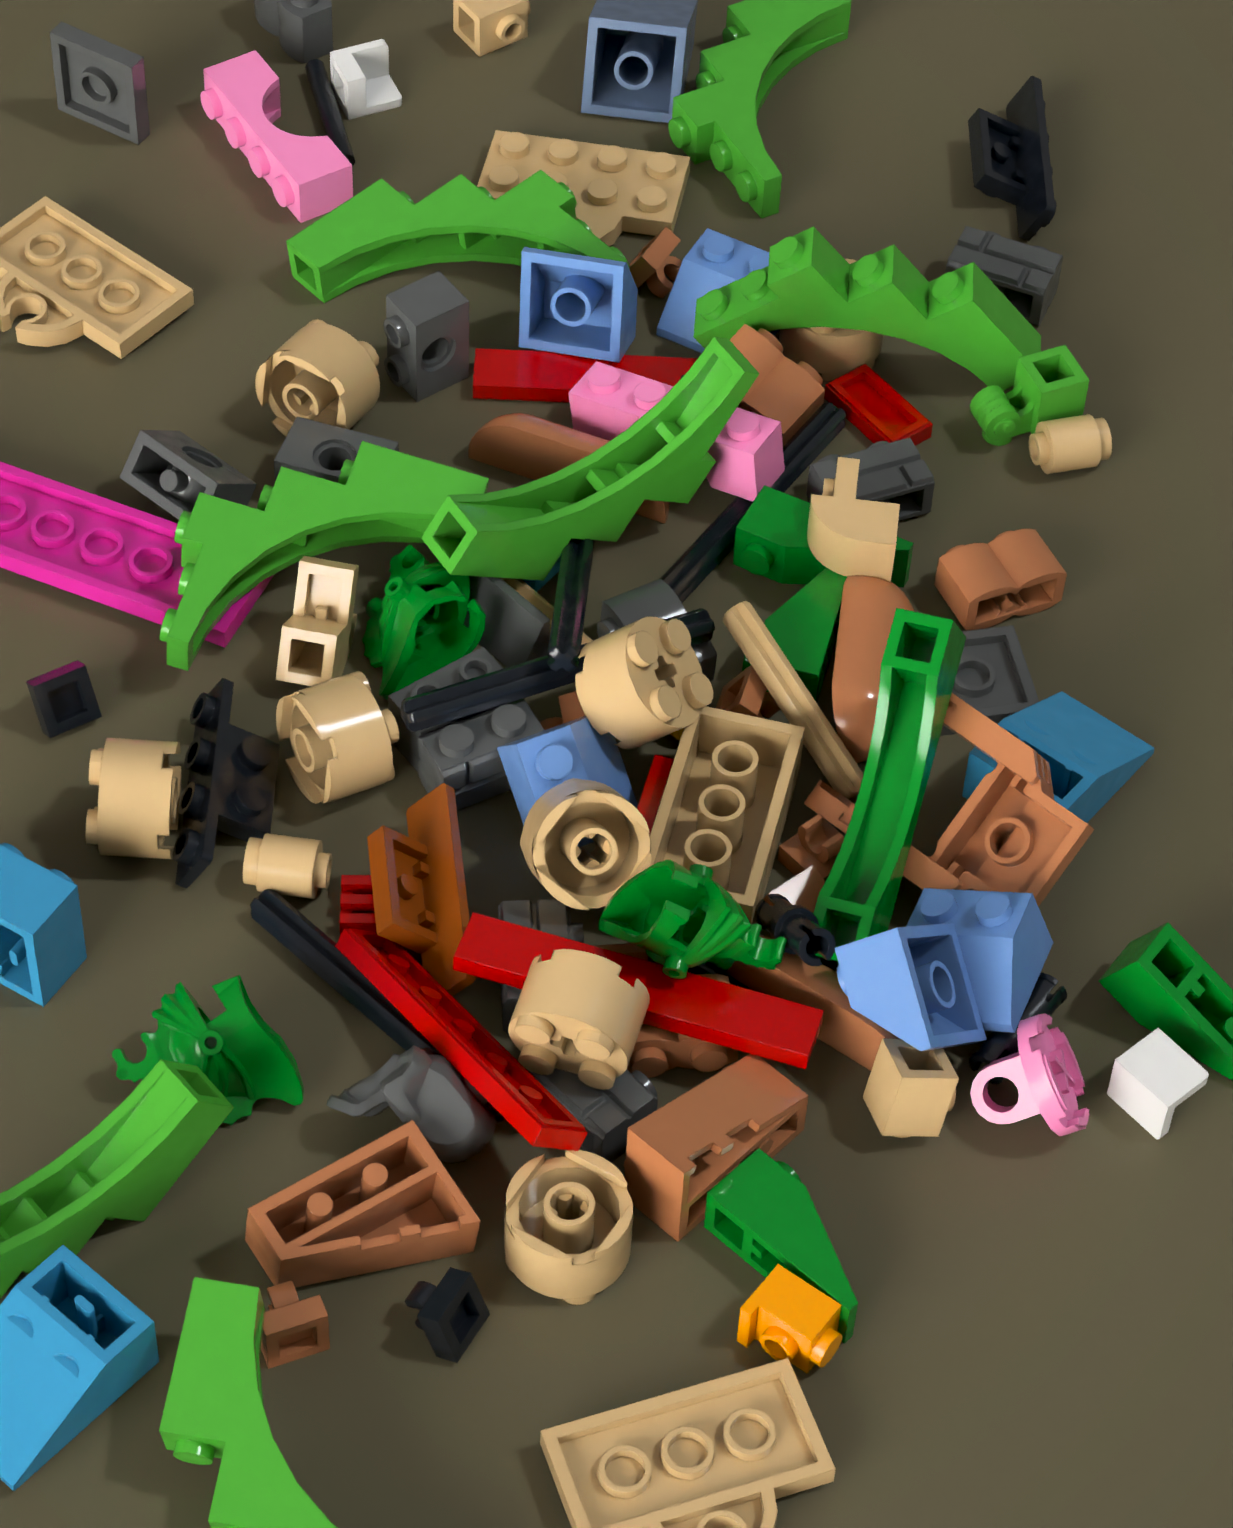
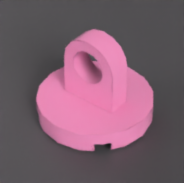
[970,1013,1089,1137]

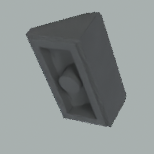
[464,576,550,667]

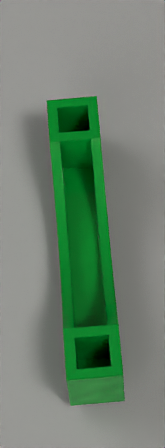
[813,608,966,968]

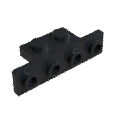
[968,75,1057,241]
[173,678,280,888]

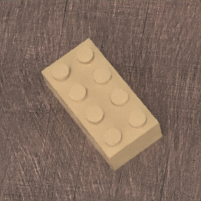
[650,706,805,924]

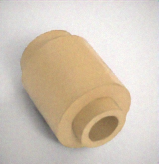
[1029,414,1112,474]
[243,833,332,899]

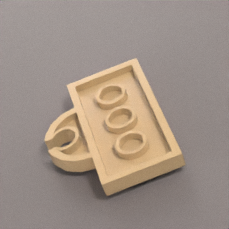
[477,130,690,247]
[0,196,194,359]
[540,1358,836,1528]

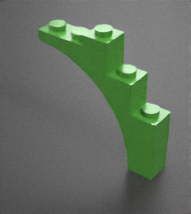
[668,0,851,219]
[286,169,629,303]
[693,226,1041,390]
[421,337,760,581]
[159,441,489,671]
[0,1059,234,1299]
[159,1277,338,1528]

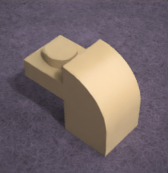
[807,457,900,582]
[275,556,359,686]

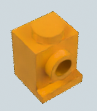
[737,1264,842,1373]

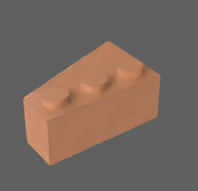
[624,1054,809,1242]
[245,1120,481,1288]

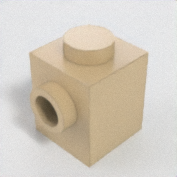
[453,0,531,57]
[863,1039,959,1138]

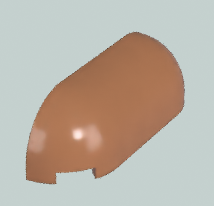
[469,413,670,524]
[832,575,915,763]
[721,935,900,1071]

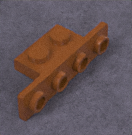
[367,783,476,996]

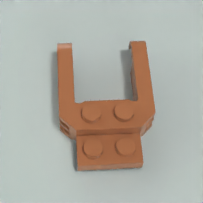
[804,693,1095,907]

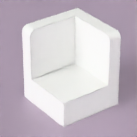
[330,39,402,120]
[1107,1028,1209,1139]

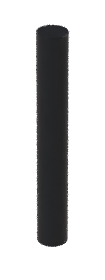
[305,59,355,167]

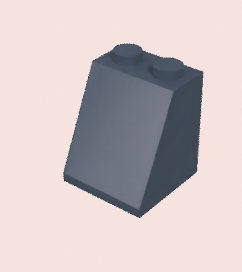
[581,0,698,123]

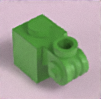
[970,345,1089,446]

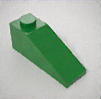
[733,485,914,587]
[742,568,847,703]
[1098,922,1233,1081]
[704,1148,858,1344]

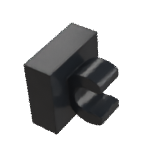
[26,660,102,738]
[405,1267,490,1363]

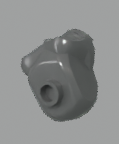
[326,1045,497,1164]

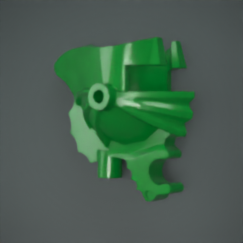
[362,545,486,700]
[598,859,787,979]
[112,975,304,1125]

